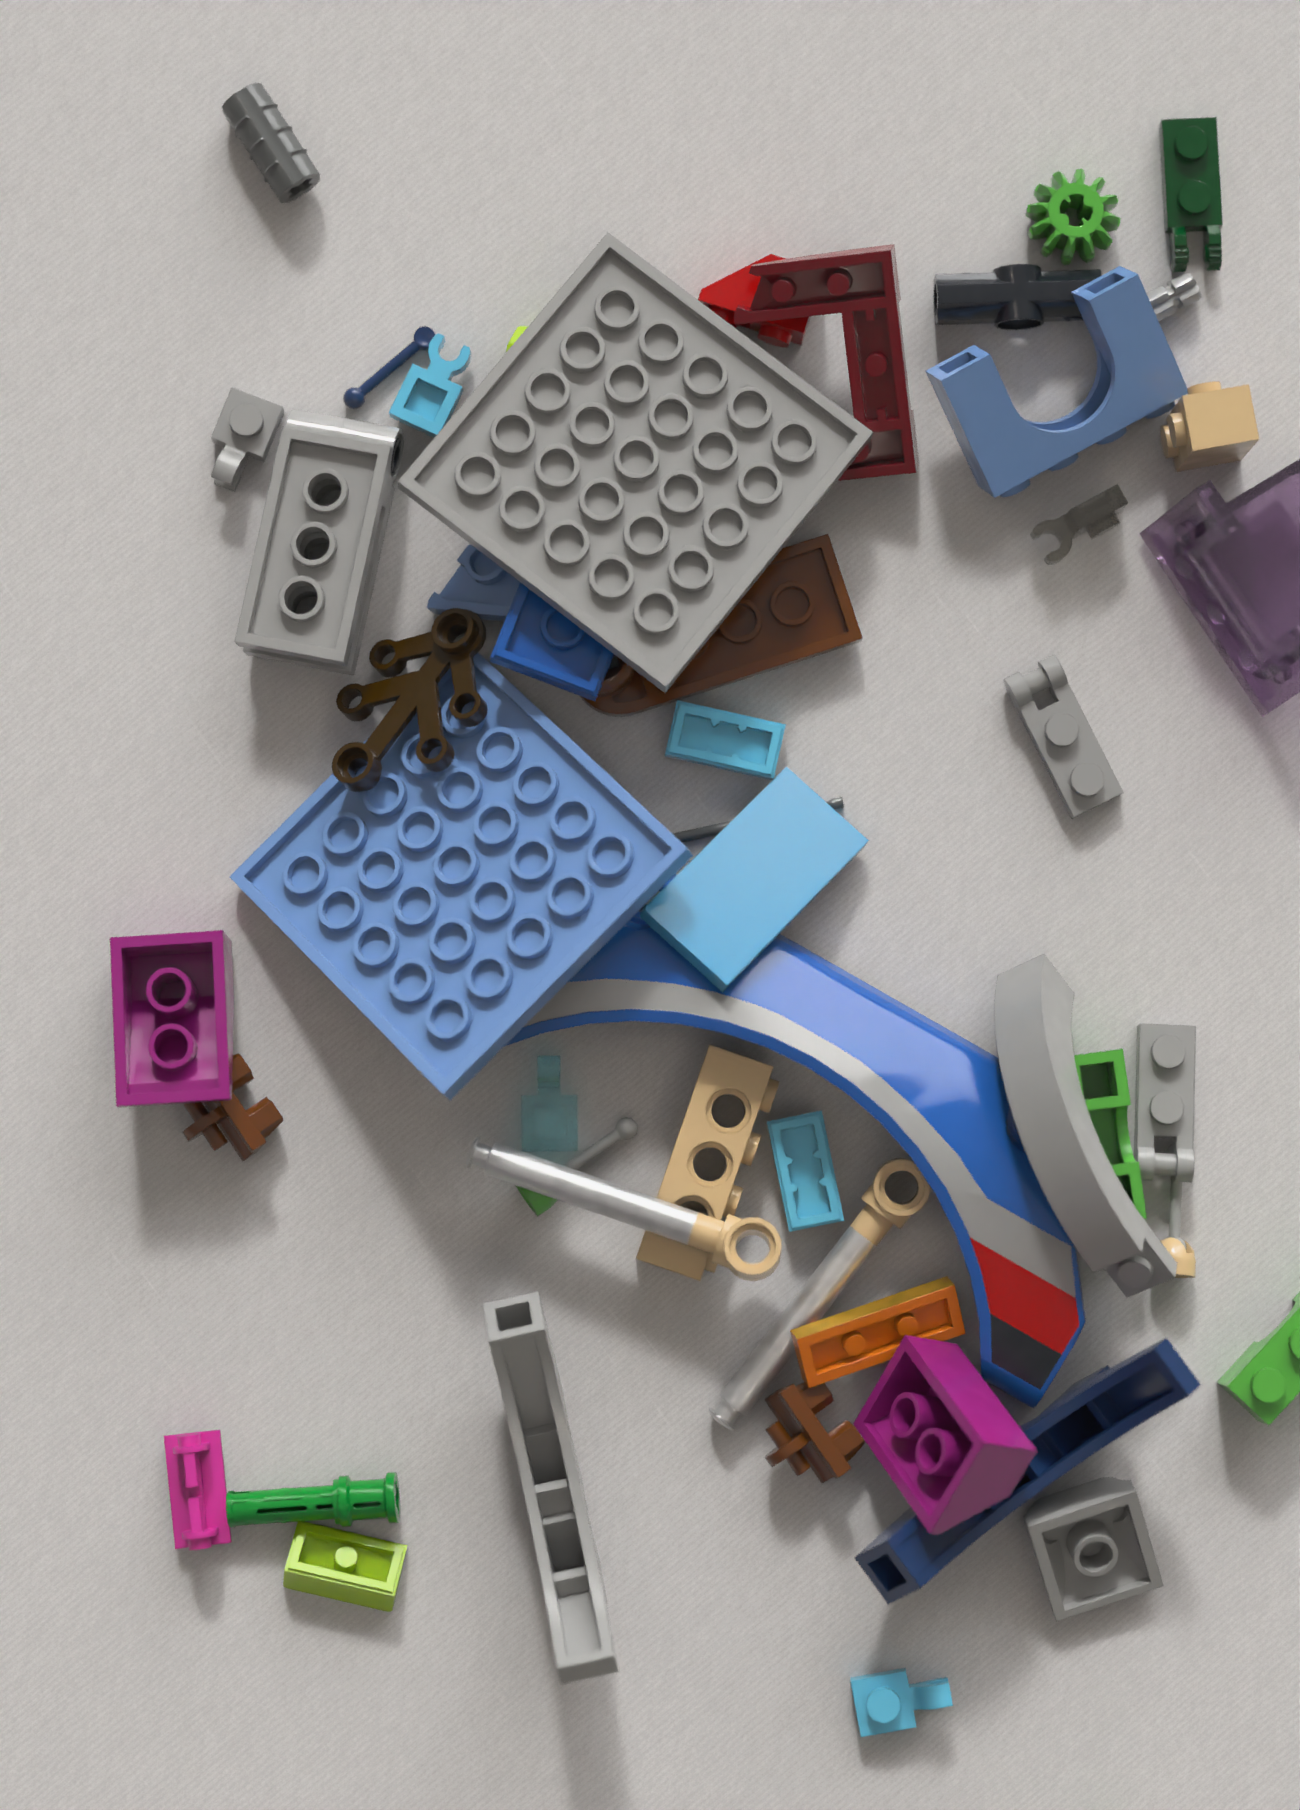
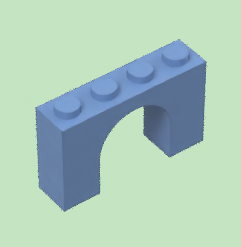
[925,266,1187,498]

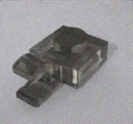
[1030,484,1128,565]

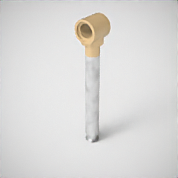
[466,1137,781,1281]
[709,1158,930,1430]

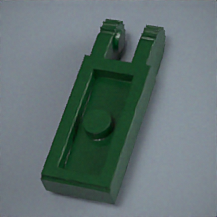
[1159,117,1223,272]

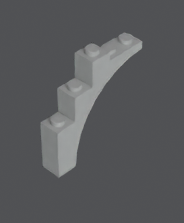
[483,1291,618,1684]

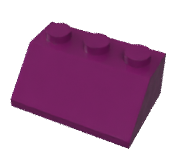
[853,1335,1037,1535]

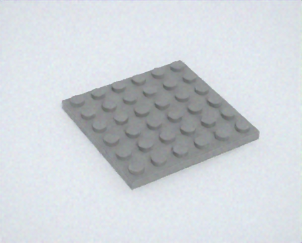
[398,232,873,693]

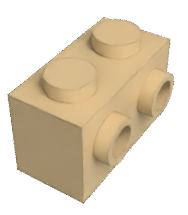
[1160,381,1259,472]

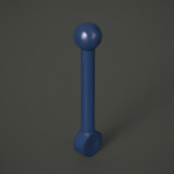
[343,326,435,409]

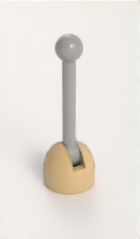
[1161,1143,1196,1278]

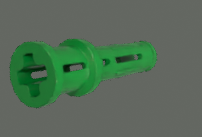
[226,1472,400,1528]

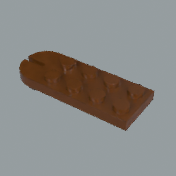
[580,534,863,717]

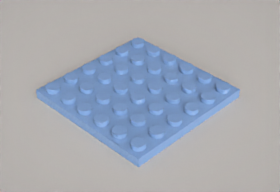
[230,653,693,1100]

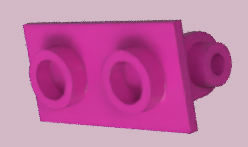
[164,1430,232,1550]

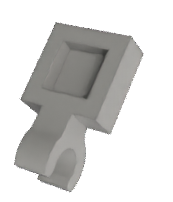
[211,387,285,492]

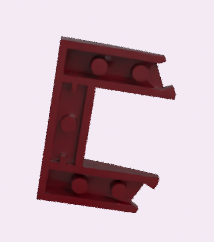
[734,244,919,481]

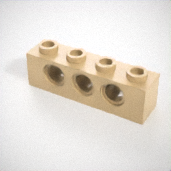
[636,1044,780,1281]

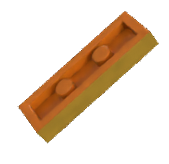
[790,1276,966,1388]

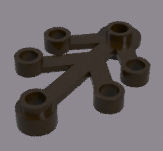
[332,608,488,792]

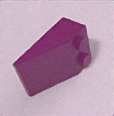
[110,930,234,1108]

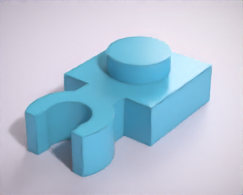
[389,333,471,438]

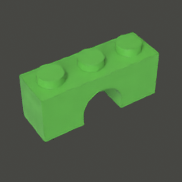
[1074,1049,1147,1219]
[1217,1292,1300,1425]

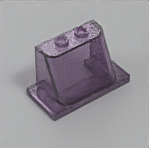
[1140,459,1300,717]

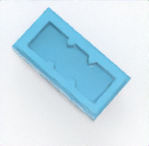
[665,700,786,780]
[766,1110,844,1232]

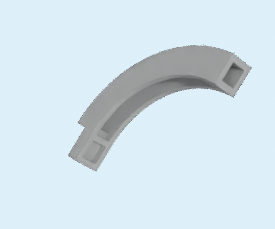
[994,954,1177,1297]

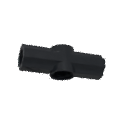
[933,264,1102,330]

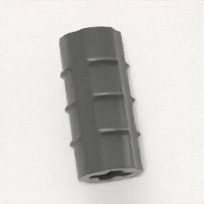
[222,83,321,203]

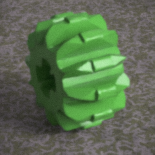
[1025,168,1121,265]

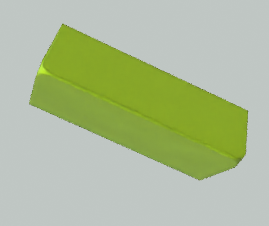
[283,1521,408,1612]

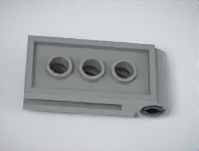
[234,409,404,676]

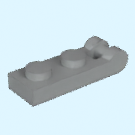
[1003,655,1124,819]
[1134,1023,1196,1183]

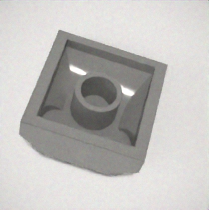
[1023,1477,1164,1621]

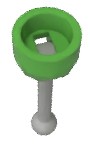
[515,1117,638,1217]

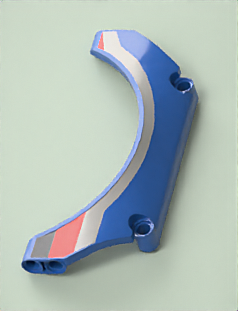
[505,874,1086,1408]

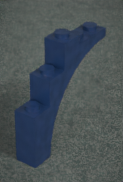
[854,1337,1201,1605]

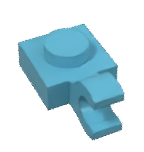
[850,1668,953,1737]

